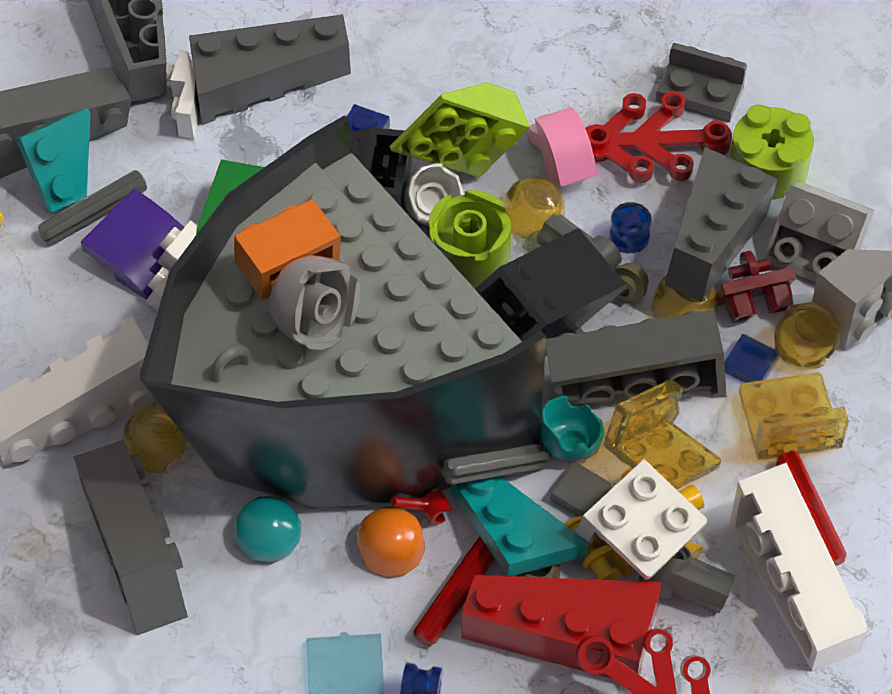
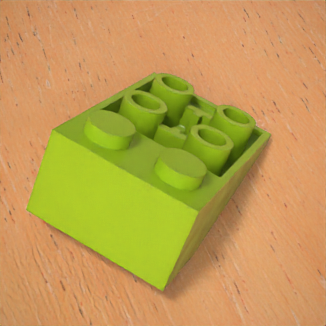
[390,82,530,178]

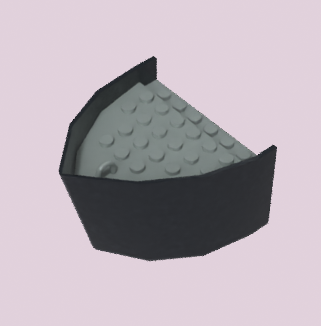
[140,115,546,508]

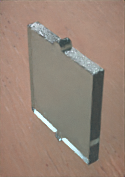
[306,632,384,694]

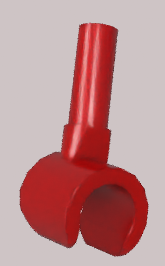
[391,490,453,525]

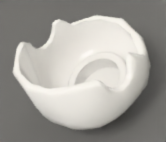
[403,163,464,226]

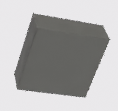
[551,462,611,517]

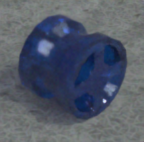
[609,202,652,254]
[400,662,443,694]

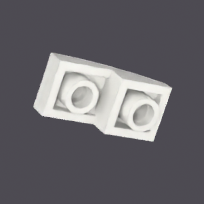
[166,50,199,139]
[146,220,197,312]

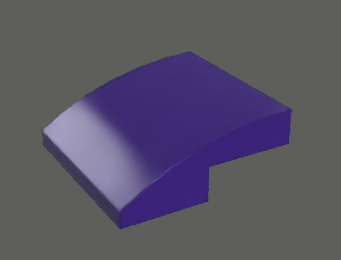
[81,188,184,300]

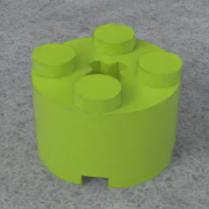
[730,104,814,200]
[429,190,511,289]

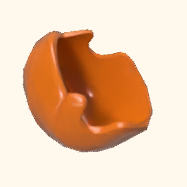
[356,507,425,577]

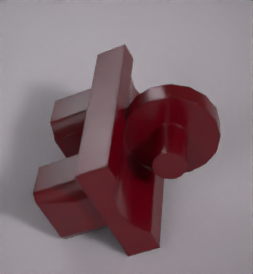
[714,251,796,323]

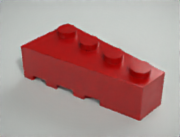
[461,575,662,679]

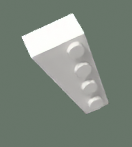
[0,315,157,466]
[729,463,867,671]

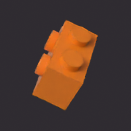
[234,199,341,300]

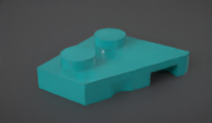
[15,108,91,213]

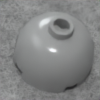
[270,255,360,350]

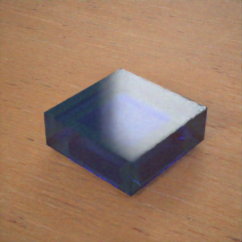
[724,334,780,390]

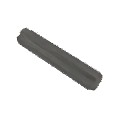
[38,170,147,245]
[440,443,551,485]

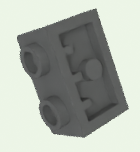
[655,43,747,123]

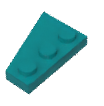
[450,476,589,576]

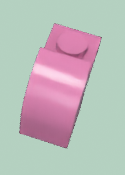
[527,107,598,187]

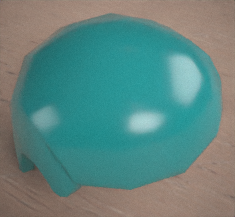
[540,395,605,461]
[233,496,301,562]

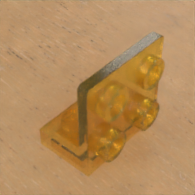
[739,372,849,461]
[603,379,722,490]

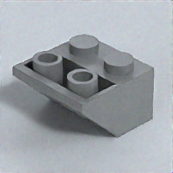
[763,181,875,282]
[808,249,892,351]

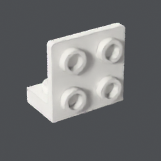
[575,459,707,580]

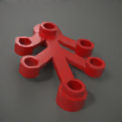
[585,91,732,183]
[575,628,711,694]

